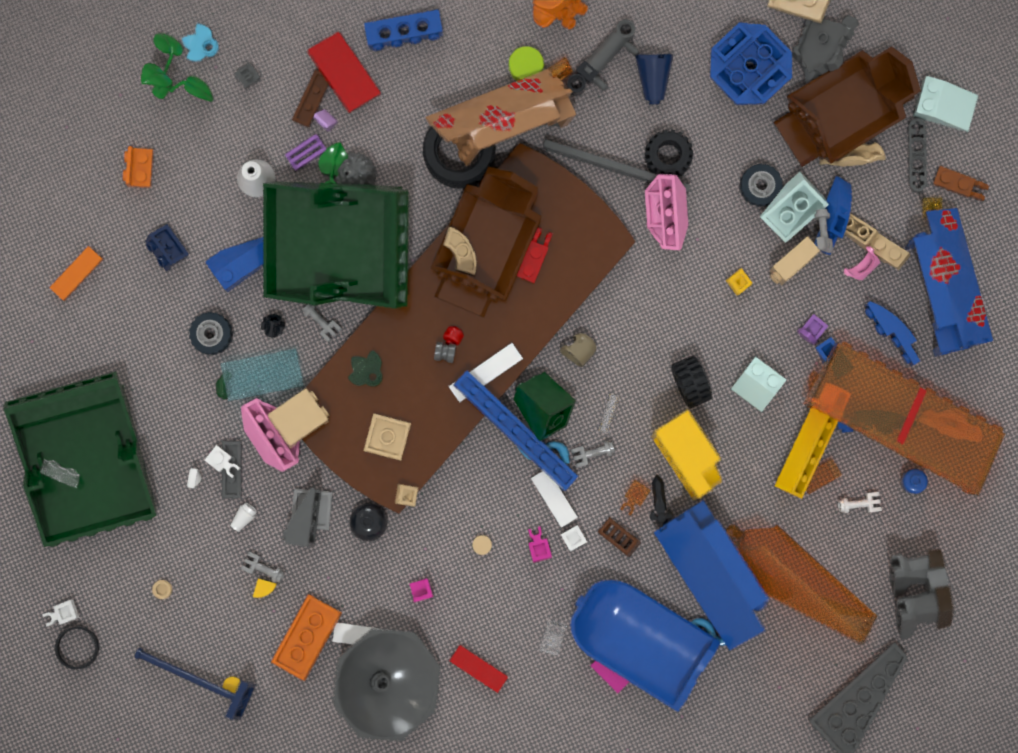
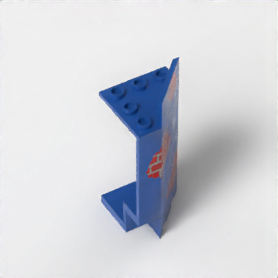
[905,208,993,357]

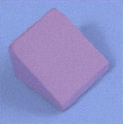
[314,110,337,132]

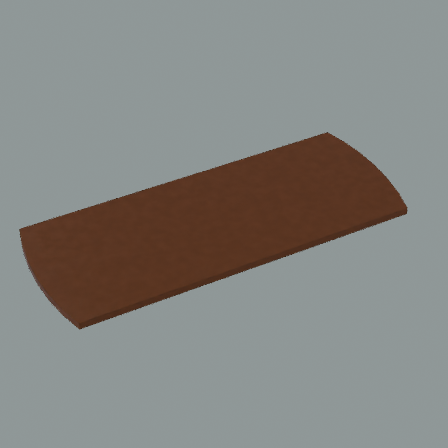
[302,143,636,514]

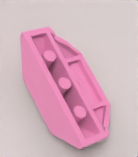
[645,174,688,250]
[241,398,300,472]

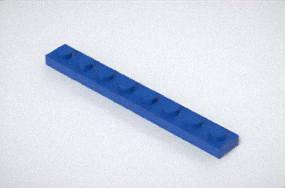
[453,371,578,491]

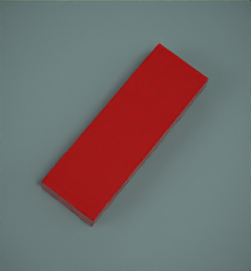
[450,645,508,693]

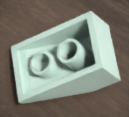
[913,76,978,132]
[760,172,829,243]

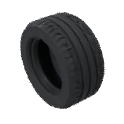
[423,126,495,189]

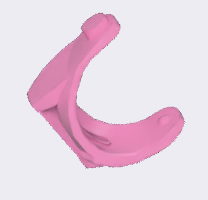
[844,246,880,280]

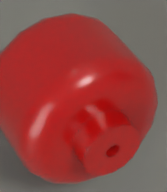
[443,326,464,346]

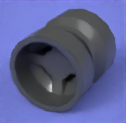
[434,341,456,363]

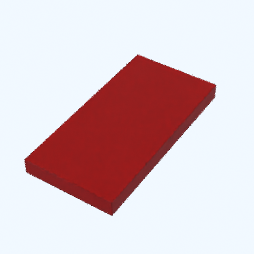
[307,32,381,113]

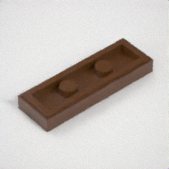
[292,69,329,128]

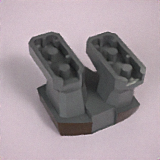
[889,549,954,639]

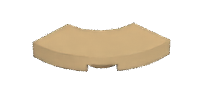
[443,227,476,275]

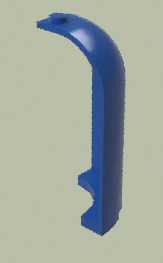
[571,580,721,712]

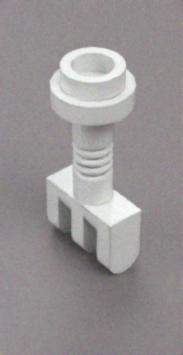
[838,492,882,513]

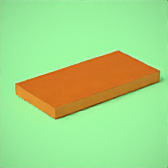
[271,594,342,681]

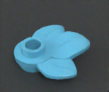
[182,24,219,61]

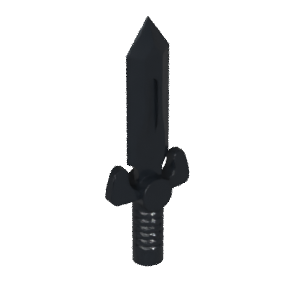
[650,474,673,528]

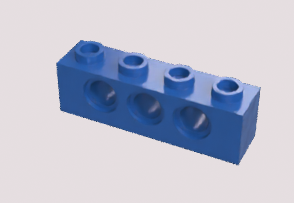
[364,9,443,51]

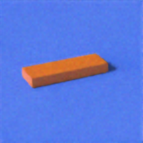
[49,246,103,301]

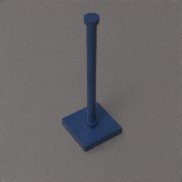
[134,648,256,720]

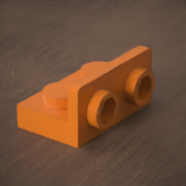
[123,146,154,188]

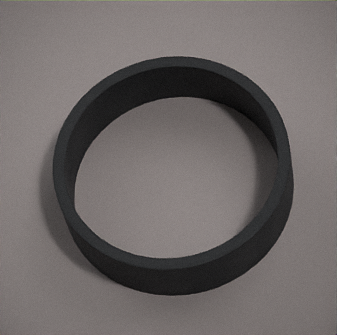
[55,627,99,669]

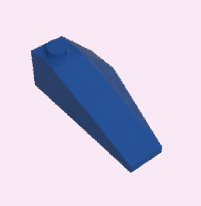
[205,237,263,292]

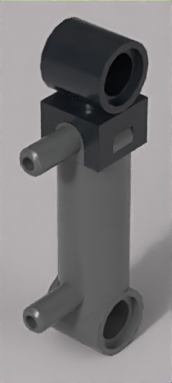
[567,19,640,96]

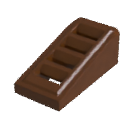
[598,517,641,557]

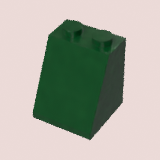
[513,372,576,441]

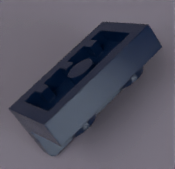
[145,224,189,272]

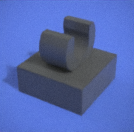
[234,62,261,89]

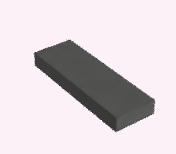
[222,441,242,499]

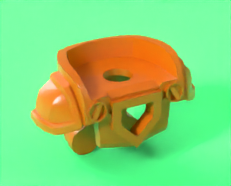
[532,0,588,30]

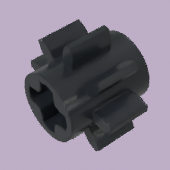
[261,314,285,338]

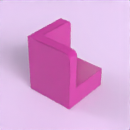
[410,578,433,602]

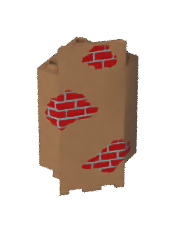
[425,69,576,166]

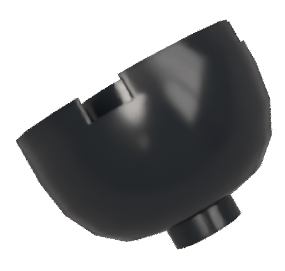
[349,503,388,542]

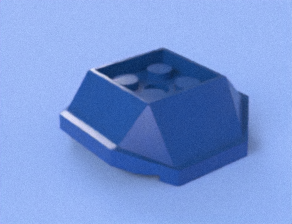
[710,22,792,105]

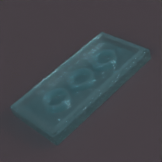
[220,349,304,402]

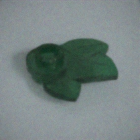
[348,350,383,387]

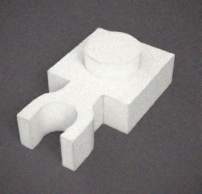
[205,445,241,478]
[43,600,79,626]

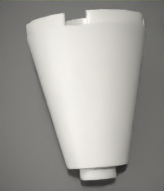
[237,159,275,197]

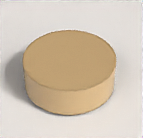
[472,535,492,555]
[152,580,173,599]

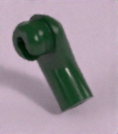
[216,370,233,400]

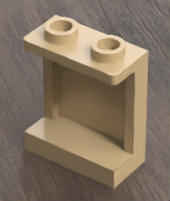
[268,389,329,449]

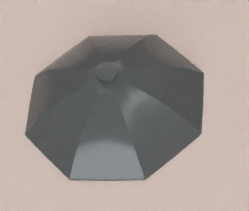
[332,628,441,741]

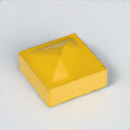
[725,268,753,295]

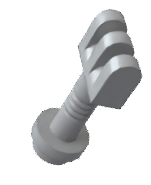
[814,209,833,253]
[302,304,342,343]
[571,441,615,468]
[241,551,285,583]

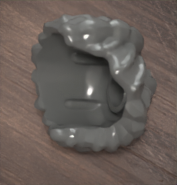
[336,152,376,185]

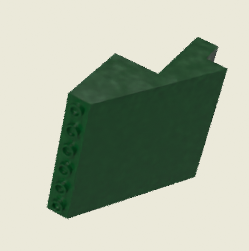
[263,181,409,309]
[3,371,157,547]

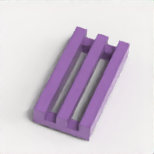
[285,134,327,171]

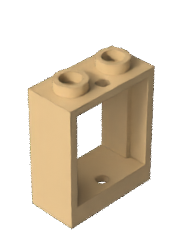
[769,236,820,286]

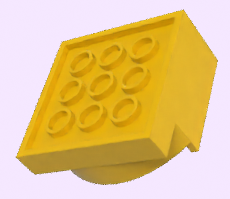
[651,410,722,501]

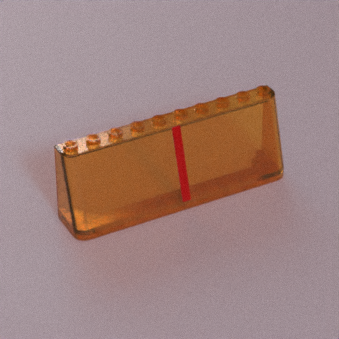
[803,341,1005,496]

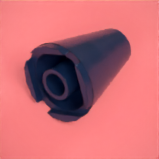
[635,54,673,104]

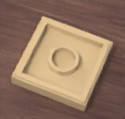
[364,414,411,461]

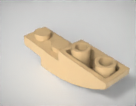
[844,213,910,270]

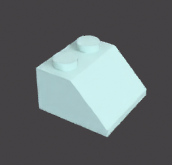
[731,357,786,412]

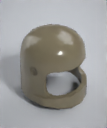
[560,333,596,367]

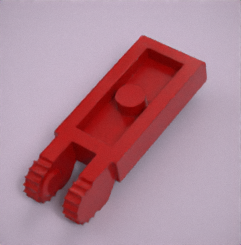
[516,227,553,284]

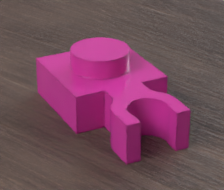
[528,527,552,563]

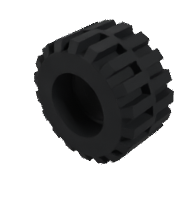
[645,129,693,178]
[671,355,712,409]

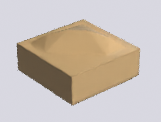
[395,484,418,507]

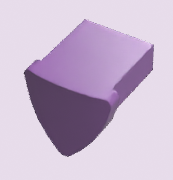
[797,314,828,346]

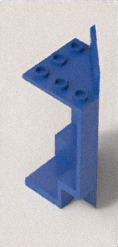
[654,500,769,651]

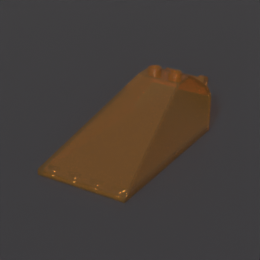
[726,524,877,644]

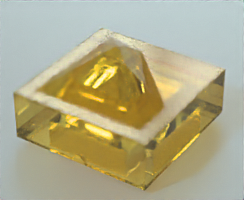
[922,198,942,218]

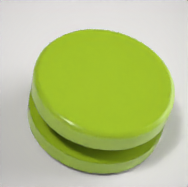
[509,46,544,81]

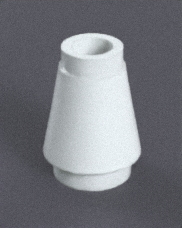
[230,502,257,532]

